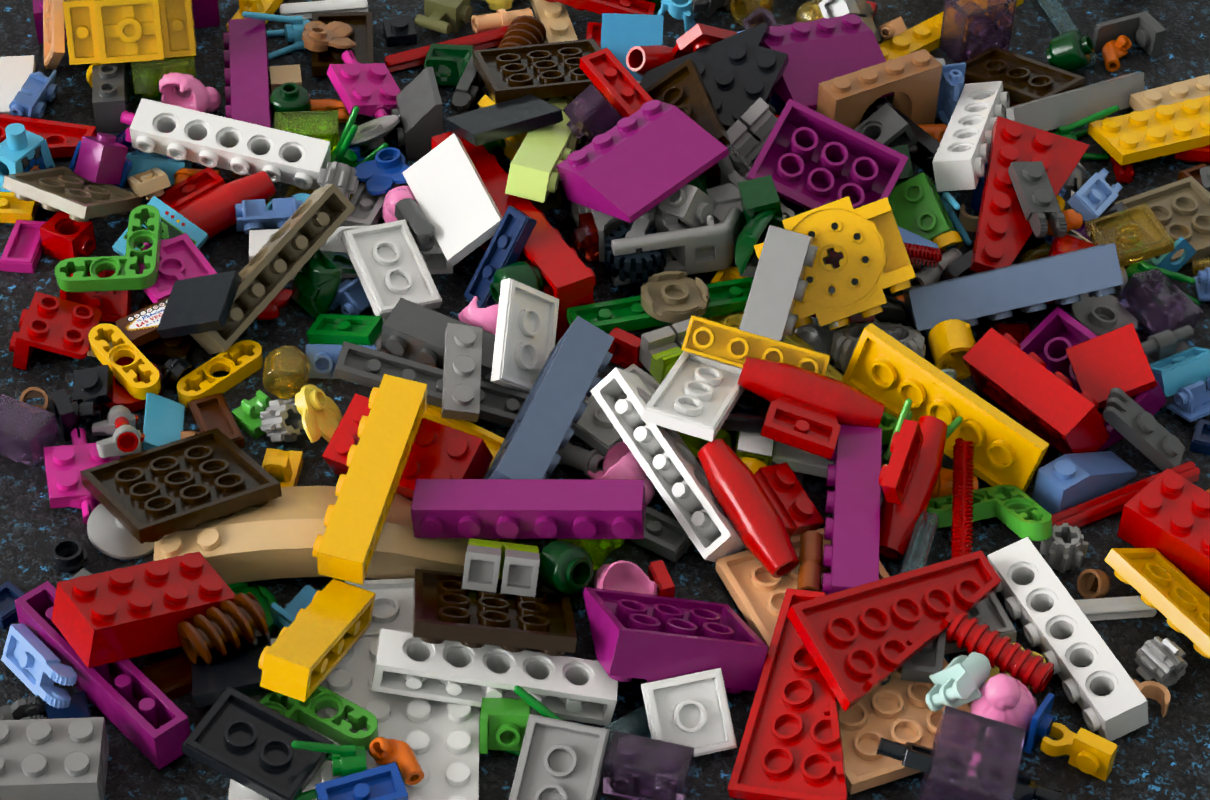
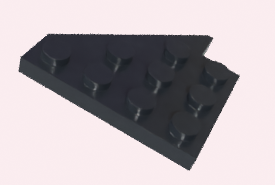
[640,23,789,131]

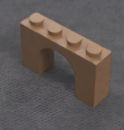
[816,49,943,129]

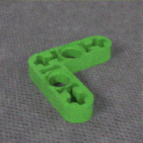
[54,204,162,292]
[921,485,1053,541]
[259,685,379,750]

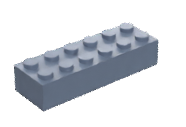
[902,243,1124,336]
[484,316,614,479]

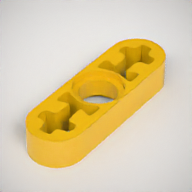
[88,323,161,400]
[177,340,263,408]

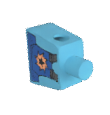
[0,123,55,192]

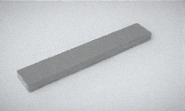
[1006,72,1145,131]

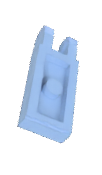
[1066,168,1123,225]
[1,624,78,709]

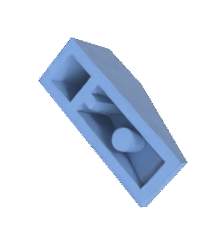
[1032,451,1137,514]

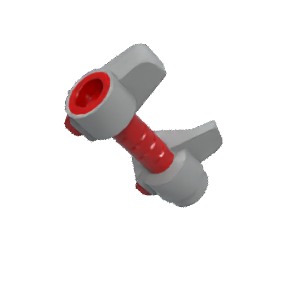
[92,405,145,458]

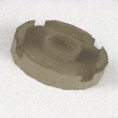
[640,271,709,323]

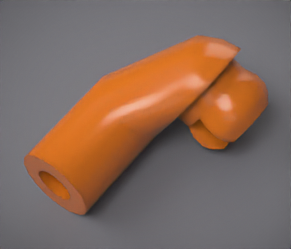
[311,99,350,123]
[369,737,424,785]

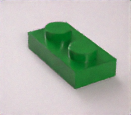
[306,314,384,345]

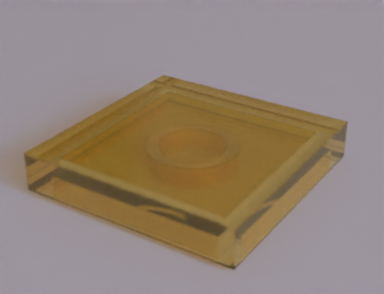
[1084,203,1174,268]

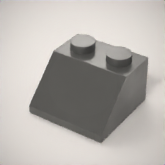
[391,66,443,159]

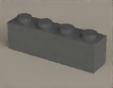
[381,298,501,386]

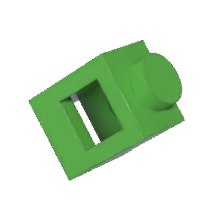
[479,698,531,754]

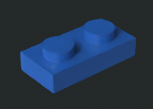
[315,762,408,800]

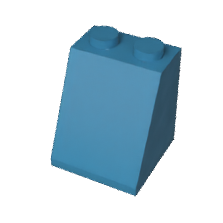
[601,13,664,81]

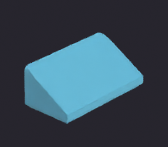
[126,152,193,184]
[1149,346,1210,397]
[142,393,185,451]

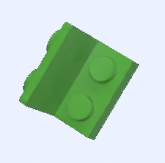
[888,172,956,241]

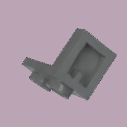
[1092,11,1166,57]

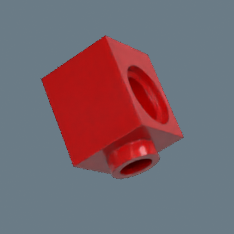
[39,211,96,261]

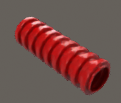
[946,611,1054,694]

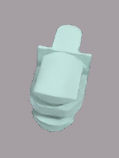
[925,652,991,712]

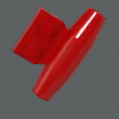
[626,23,737,77]
[157,167,276,240]
[737,357,885,460]
[879,415,948,560]
[697,439,825,578]

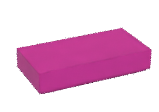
[0,220,46,274]

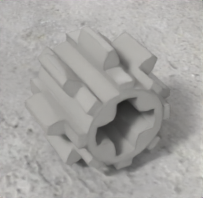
[317,161,359,200]
[259,399,304,443]
[1039,523,1089,573]
[1134,636,1188,688]

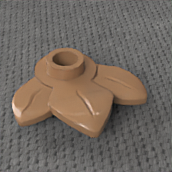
[302,21,356,52]

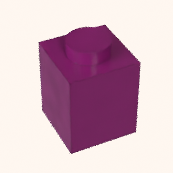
[74,132,128,185]

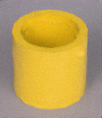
[927,319,976,381]

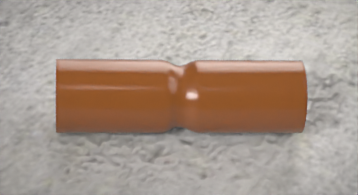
[797,530,823,592]

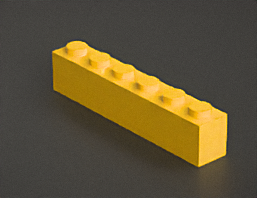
[312,374,428,585]

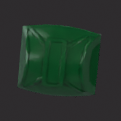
[424,44,473,87]
[735,209,785,274]
[291,249,357,319]

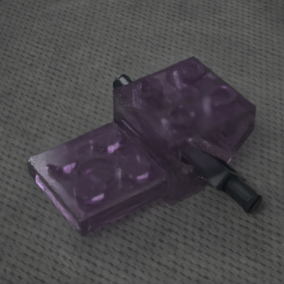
[877,706,1062,800]

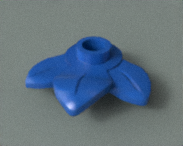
[355,147,410,196]

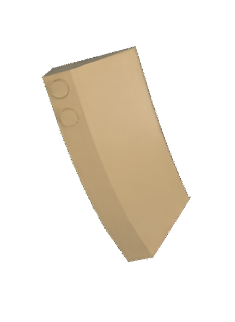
[153,485,469,585]

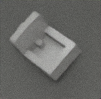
[658,184,717,228]

